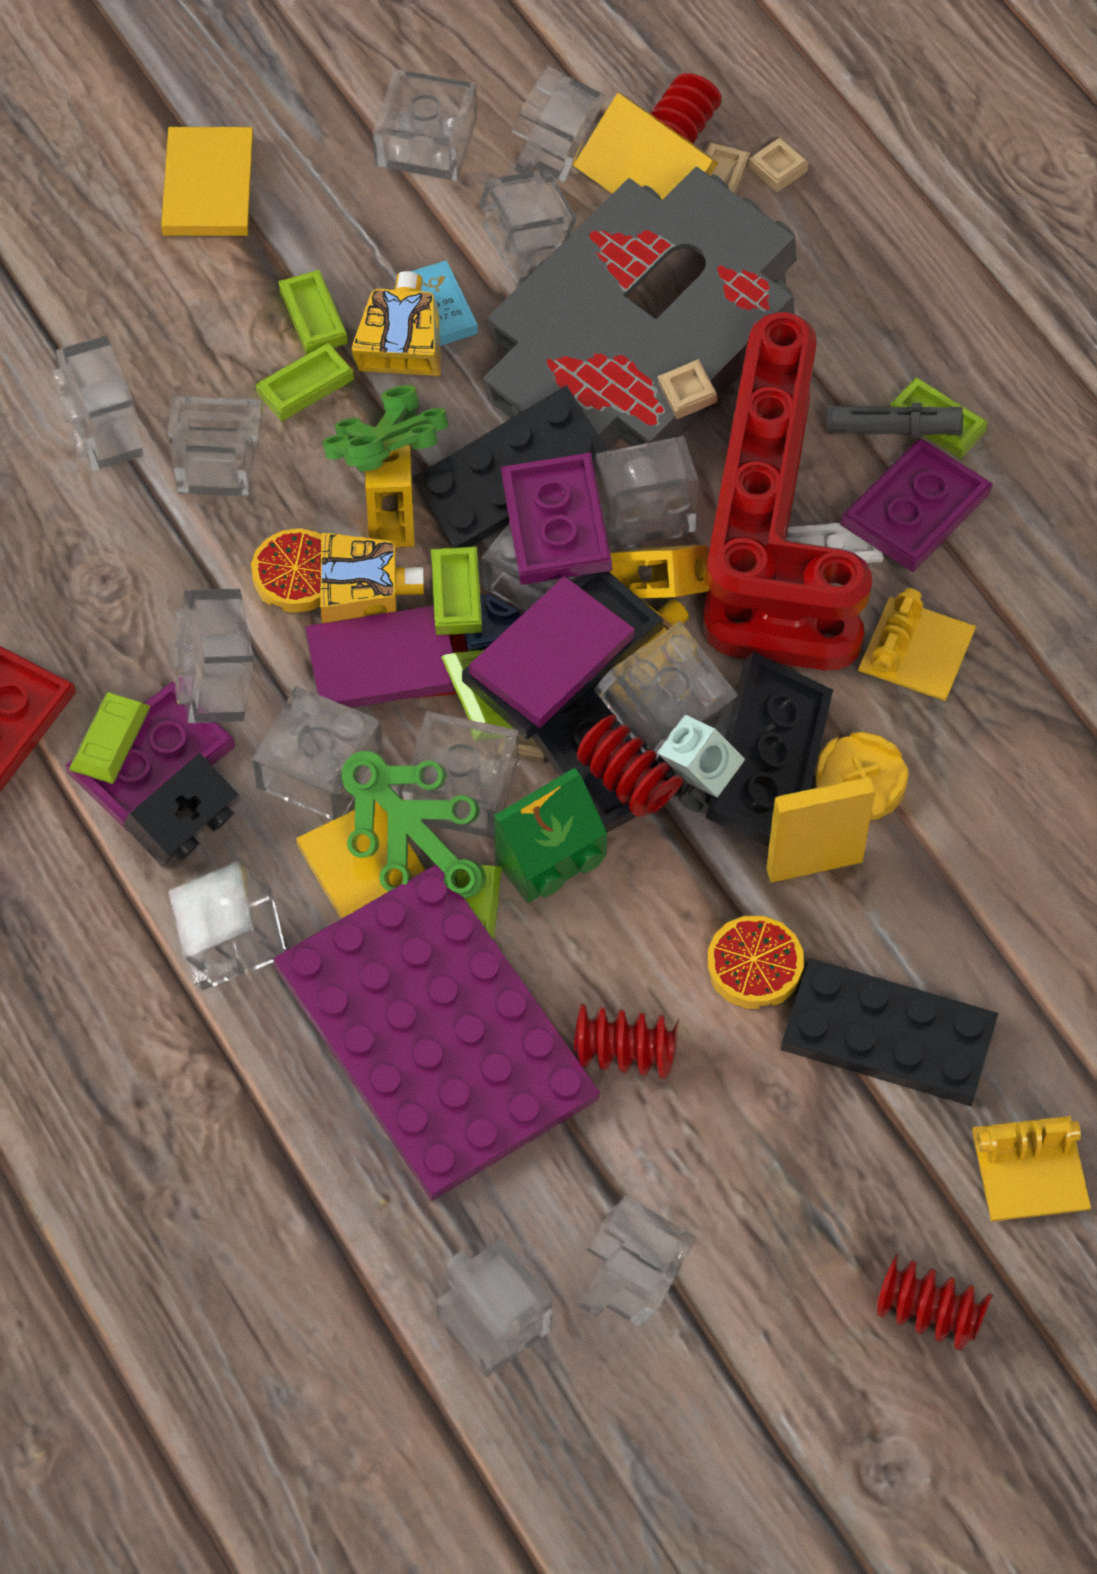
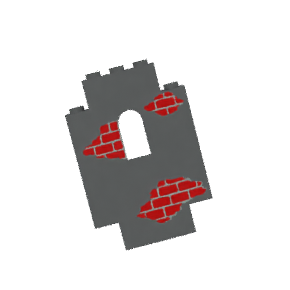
[483,166,797,463]

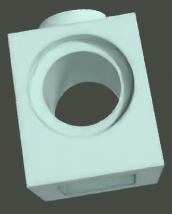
[657,715,745,798]

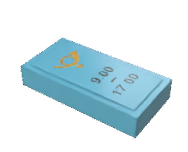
[411,260,478,346]

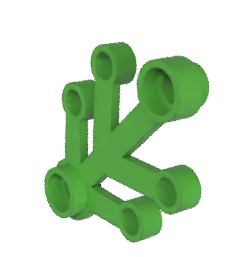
[322,385,449,471]
[342,751,486,898]

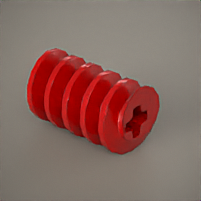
[651,73,722,143]
[577,714,684,817]
[574,1003,679,1079]
[877,1253,994,1351]

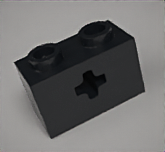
[123,753,239,867]

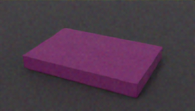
[840,438,993,572]
[501,452,613,585]
[469,576,635,728]
[305,605,456,713]
[65,681,235,832]

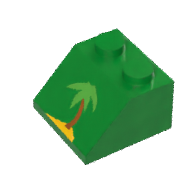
[494,768,607,904]

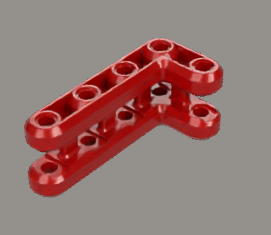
[703,312,872,671]

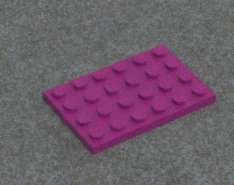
[273,865,600,1201]

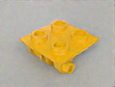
[858,588,976,701]
[972,1116,1091,1222]

